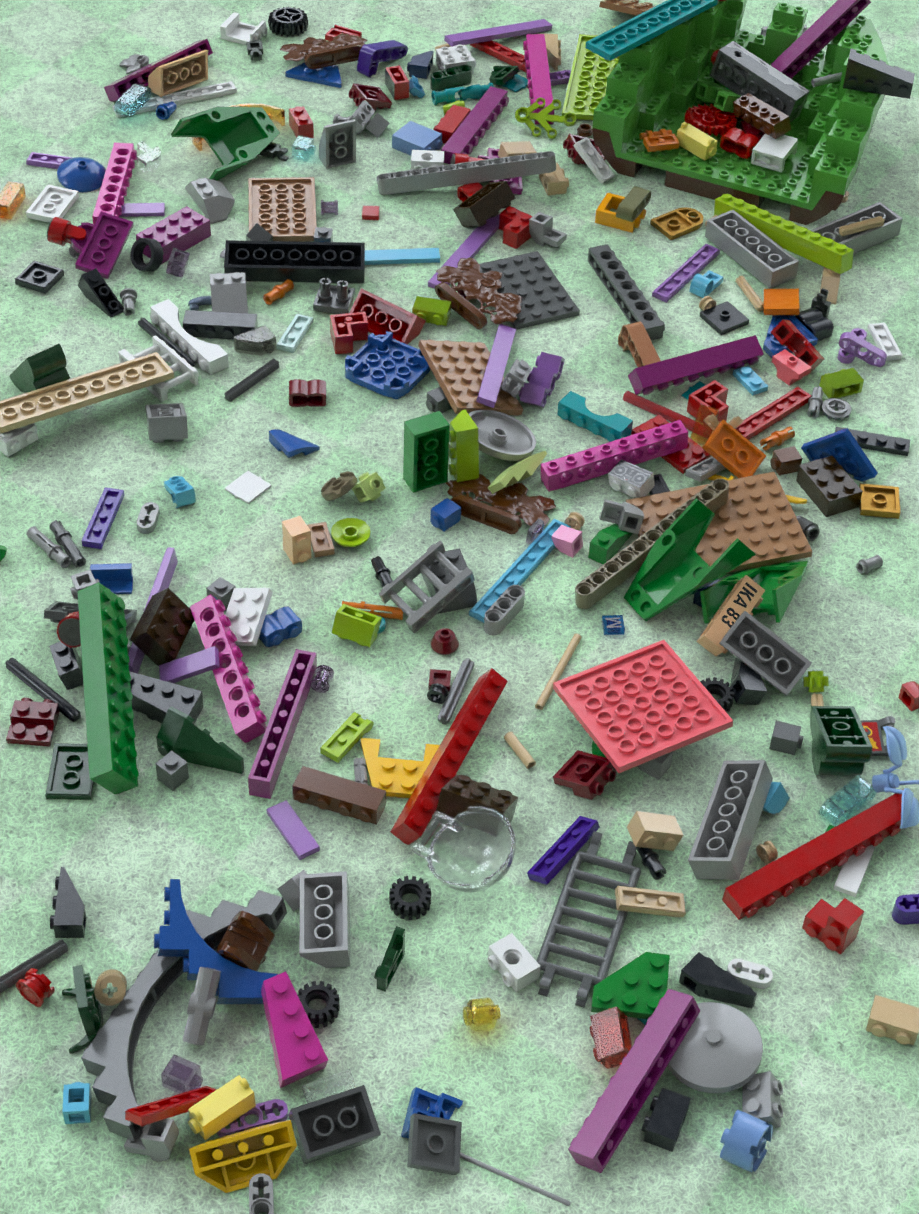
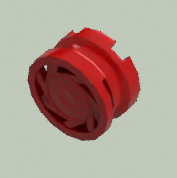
[16,968,55,1007]

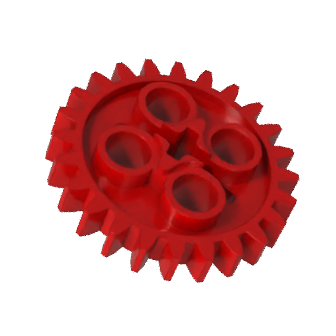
[684,104,737,136]

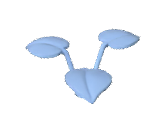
[872,726,919,829]

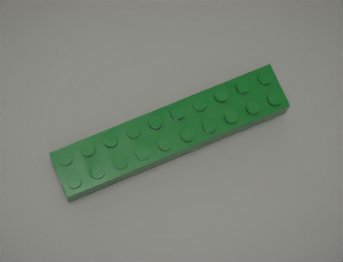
[77,582,139,794]

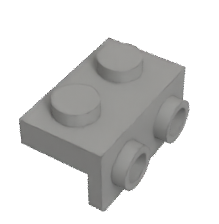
[351,100,375,134]
[742,1071,783,1128]

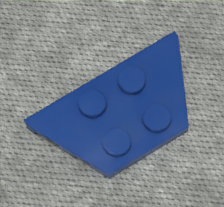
[285,62,342,88]

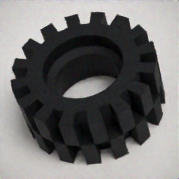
[700,677,734,712]
[389,876,431,920]
[298,981,340,1028]

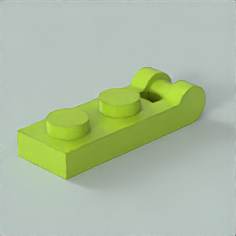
[320,712,374,763]

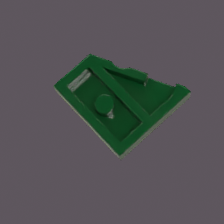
[489,66,520,86]
[374,926,405,992]

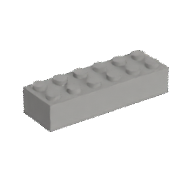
[810,202,903,254]
[705,210,799,289]
[688,760,773,880]

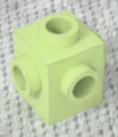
[352,472,386,503]

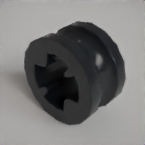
[427,683,448,704]

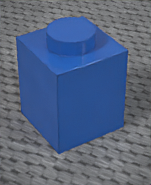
[430,498,461,532]

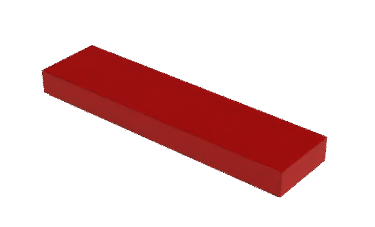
[125,1086,217,1126]

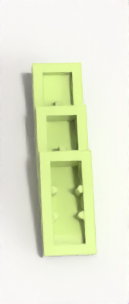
[488,451,547,494]

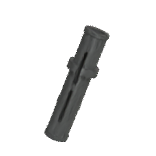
[49,520,86,568]

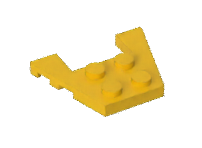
[360,738,440,798]

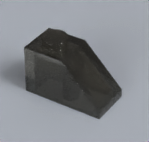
[234,325,276,356]

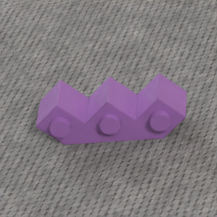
[519,352,565,408]

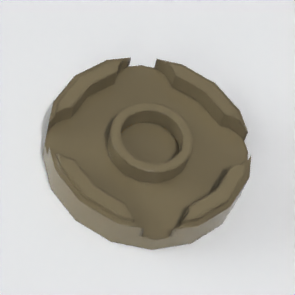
[321,471,357,501]

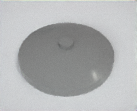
[469,410,536,461]
[667,1002,763,1093]

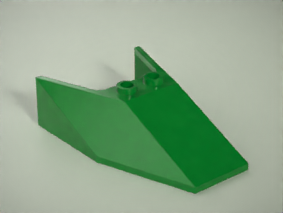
[171,106,280,181]
[624,498,756,621]
[700,561,808,624]

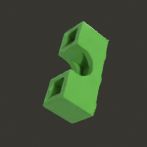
[695,81,741,112]

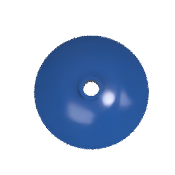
[57,157,106,193]

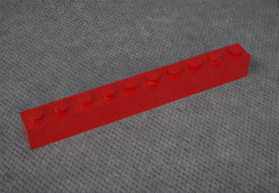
[390,668,508,845]
[722,789,904,920]

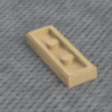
[615,886,686,917]

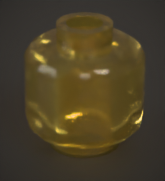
[463,997,501,1031]

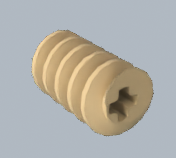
[94,969,127,1006]

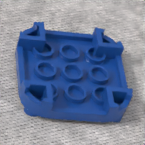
[345,331,431,399]

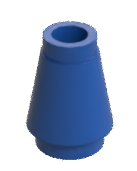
[156,101,177,120]

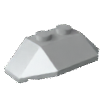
[185,178,235,224]

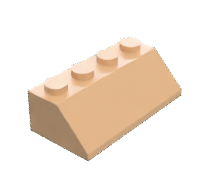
[148,50,208,97]

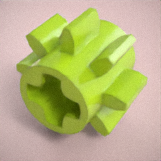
[803,670,829,692]

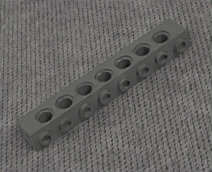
[588,244,665,340]

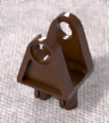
[216,911,275,971]

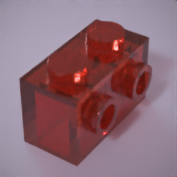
[589,1006,632,1069]

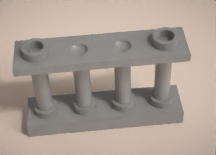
[379,541,475,633]

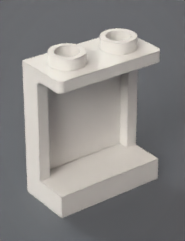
[220,12,268,45]
[751,133,798,172]

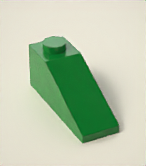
[588,524,633,565]

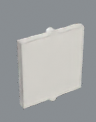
[225,471,271,504]

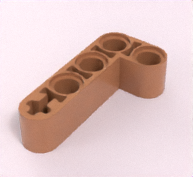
[618,322,661,367]

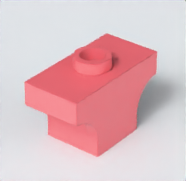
[772,349,812,386]

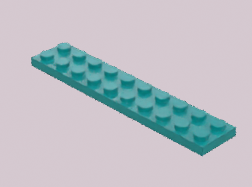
[585,0,718,61]

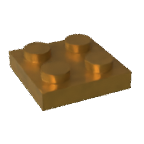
[859,483,900,519]

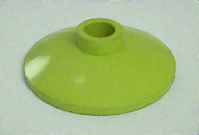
[331,518,371,547]

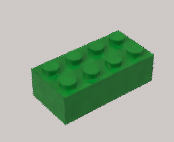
[403,411,450,493]

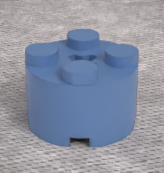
[720,1110,773,1173]

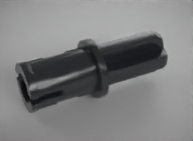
[371,556,393,588]
[636,847,666,880]

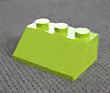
[448,410,479,482]

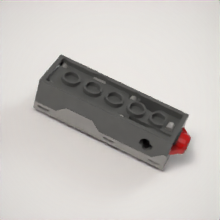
[710,41,809,123]

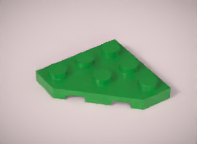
[591,952,670,1019]

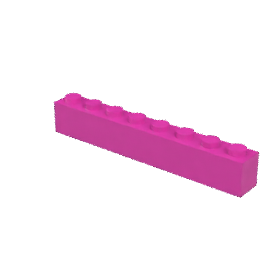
[523,34,554,124]

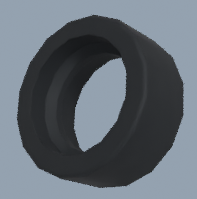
[130,238,164,272]

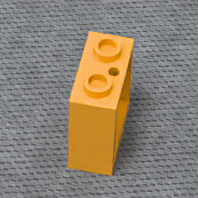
[595,193,646,233]

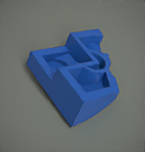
[269,429,320,458]
[401,1087,463,1138]

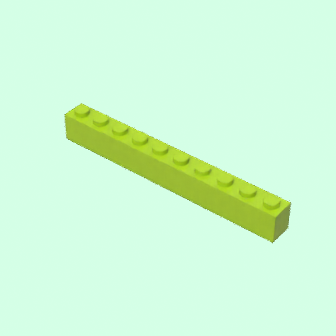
[714,194,854,274]

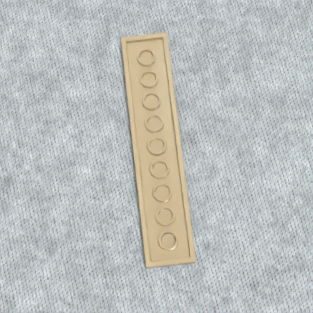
[0,352,174,434]

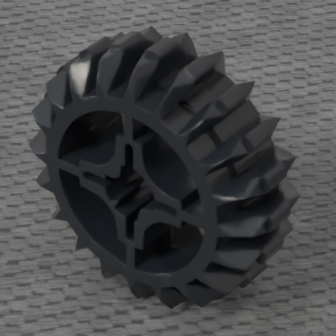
[268,7,308,37]

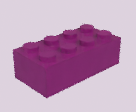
[136,206,211,264]

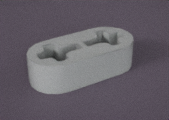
[137,502,160,534]

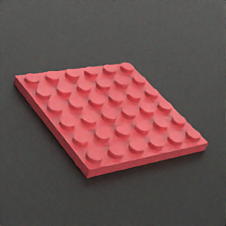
[553,640,733,773]

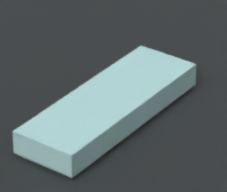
[276,314,313,353]

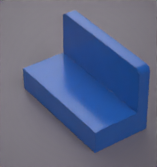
[90,563,133,594]

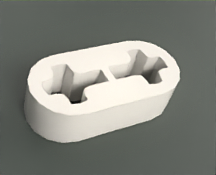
[727,959,773,989]

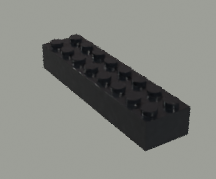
[224,240,365,283]

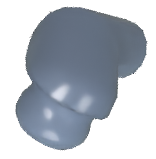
[188,296,212,311]

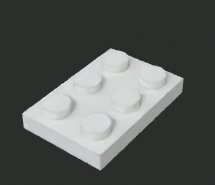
[26,185,79,223]
[225,588,273,646]

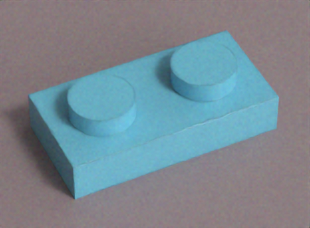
[732,365,768,396]

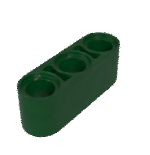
[430,65,472,91]

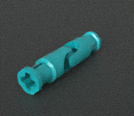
[431,82,494,105]

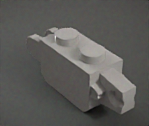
[500,359,532,398]

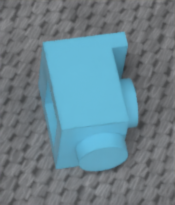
[62,1082,92,1124]

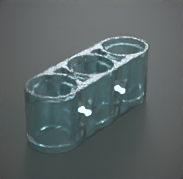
[114,84,152,117]
[819,775,877,827]

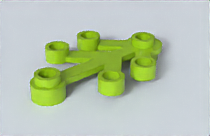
[515,97,576,139]

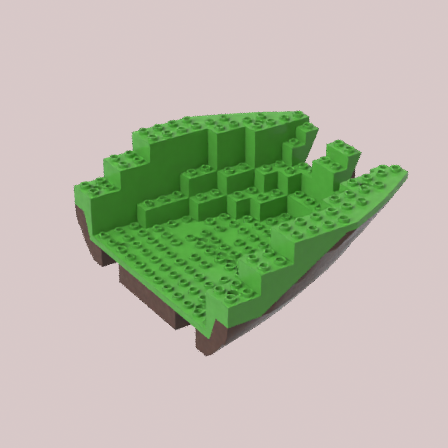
[592,0,889,225]

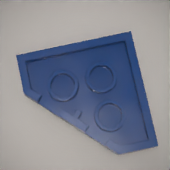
[763,315,818,358]
[801,428,878,482]

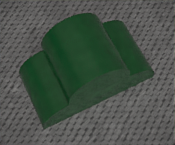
[9,344,70,393]
[810,706,872,776]

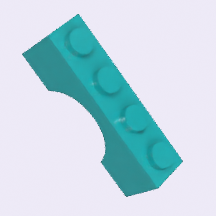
[557,391,633,442]

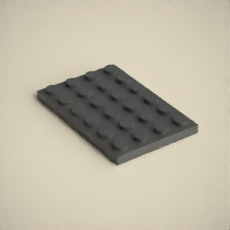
[480,251,580,330]

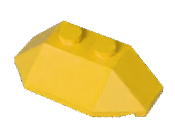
[189,1120,297,1193]

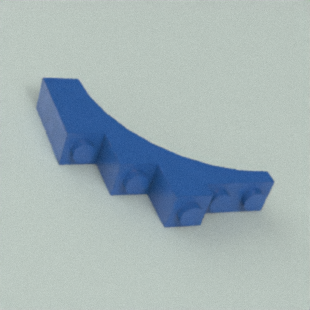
[153,879,278,1004]

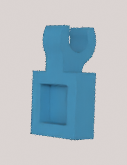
[409,75,425,98]

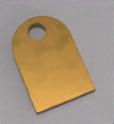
[650,207,703,240]

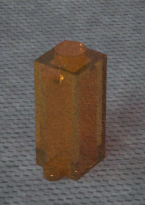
[0,181,26,219]

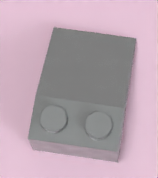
[319,119,356,169]
[210,272,248,313]
[145,403,188,443]

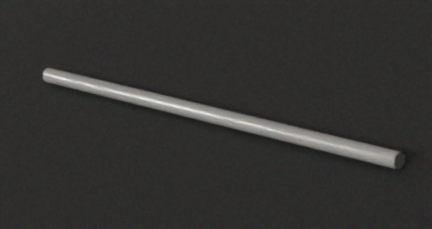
[460,1153,571,1206]

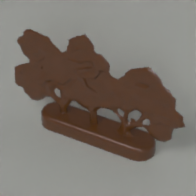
[280,33,368,69]
[435,258,522,330]
[446,474,556,534]

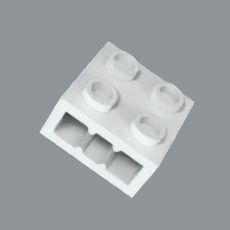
[436,45,476,74]
[0,423,38,457]

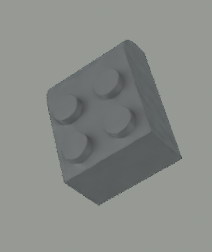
[421,548,477,614]
[288,1085,381,1165]

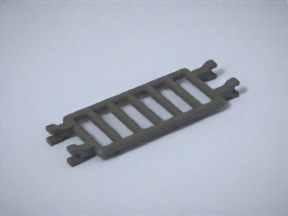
[536,831,641,1008]

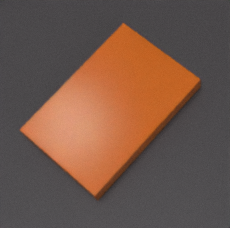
[764,289,799,315]
[702,419,766,478]

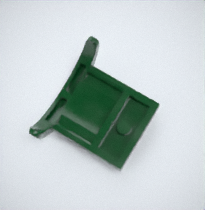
[62,965,103,1054]

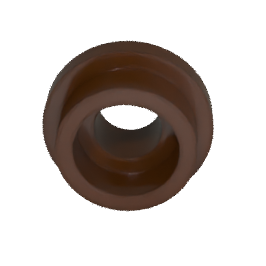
[577,124,593,137]

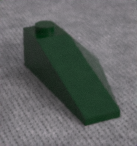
[156,706,244,774]

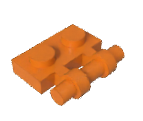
[639,129,680,152]

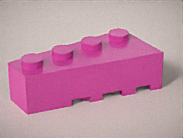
[261,971,328,1088]

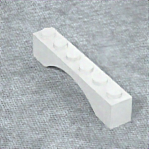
[150,299,229,375]

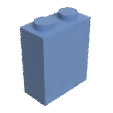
[392,121,443,155]

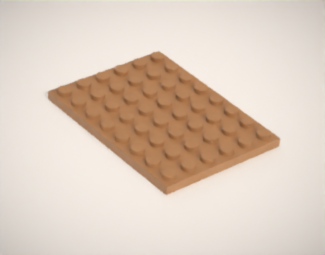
[626,472,812,573]

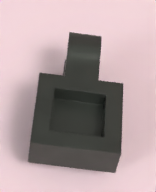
[259,142,289,161]
[811,288,831,318]

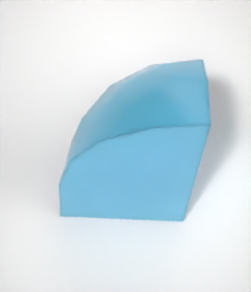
[763,782,790,814]

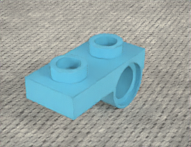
[689,270,723,298]
[164,476,196,508]

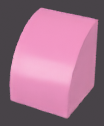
[551,525,583,558]

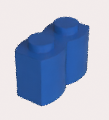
[259,606,302,647]

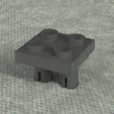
[313,278,355,314]

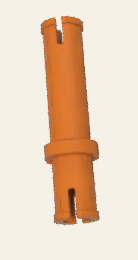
[342,601,404,620]

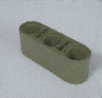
[616,186,651,222]

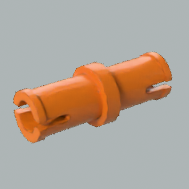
[263,279,294,305]
[760,426,795,450]

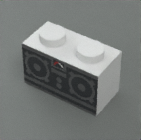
[608,459,655,498]

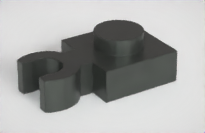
[246,41,263,60]

